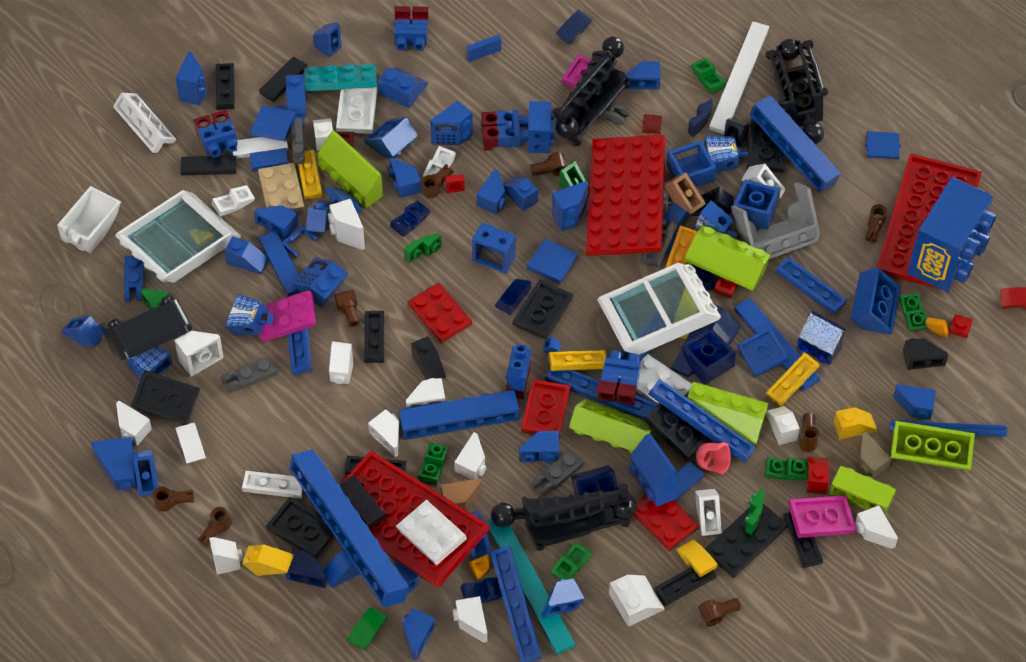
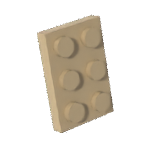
[258,163,305,212]

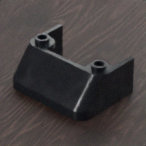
[100,293,193,360]

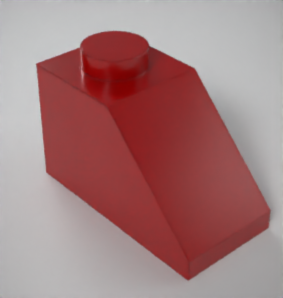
[806,457,829,494]

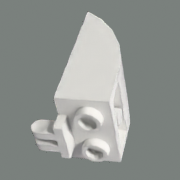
[57,186,121,254]

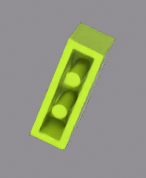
[829,466,896,516]

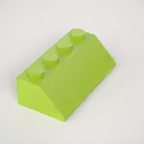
[318,130,383,208]
[684,225,771,291]
[687,382,768,447]
[569,399,655,454]
[891,421,975,471]

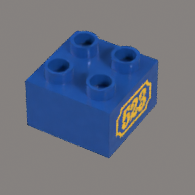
[907,177,997,293]

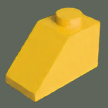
[833,407,877,440]
[242,544,293,576]

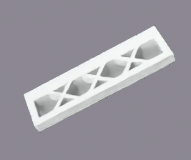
[113,93,176,153]

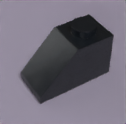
[724,117,750,147]
[691,186,734,217]
[411,336,446,380]
[903,338,948,370]

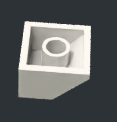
[327,199,365,250]
[175,331,224,377]
[609,575,664,627]

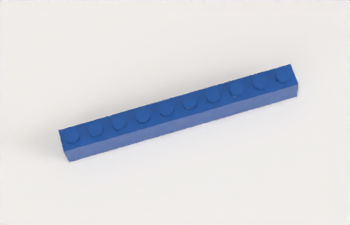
[289,450,409,608]

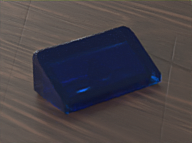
[495,279,531,315]

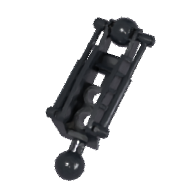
[552,36,631,146]
[765,38,828,145]
[491,484,637,551]

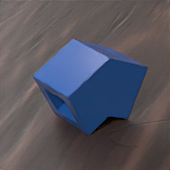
[543,337,561,353]

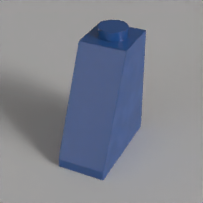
[91,437,137,491]

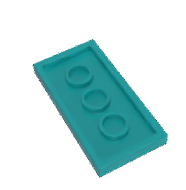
[304,63,377,91]

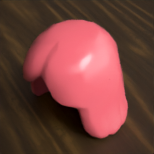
[696,442,731,474]

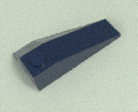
[671,303,740,377]

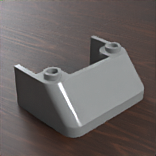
[731,182,820,259]

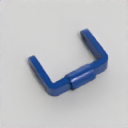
[283,226,318,258]

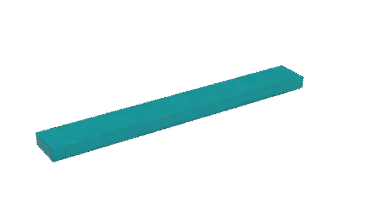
[485,518,575,655]

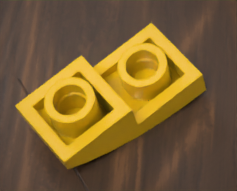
[676,540,717,577]

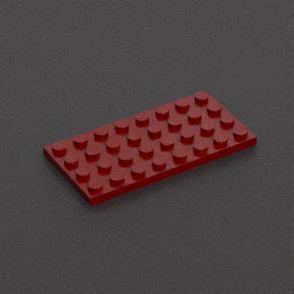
[586,134,666,256]
[877,153,982,289]
[341,451,490,588]

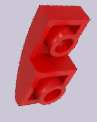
[1000,287,1026,309]

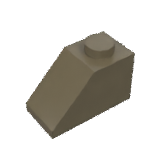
[858,431,892,479]

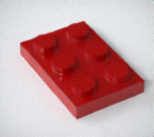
[408,282,472,343]
[521,379,571,439]
[633,495,699,551]

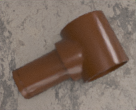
[530,152,567,176]
[421,164,454,198]
[865,204,887,243]
[334,289,360,327]
[799,413,819,452]
[153,486,194,512]
[198,507,232,547]
[698,598,741,627]

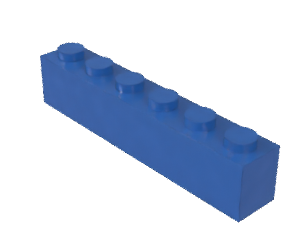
[749,95,841,193]
[399,390,519,440]

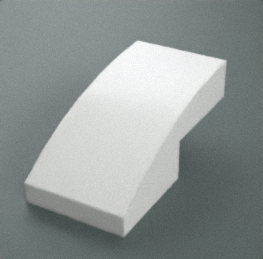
[423,146,456,177]
[212,185,255,217]
[175,423,206,464]

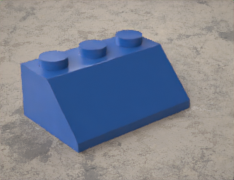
[851,267,901,334]
[629,433,678,507]

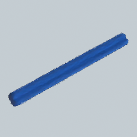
[889,420,1007,437]

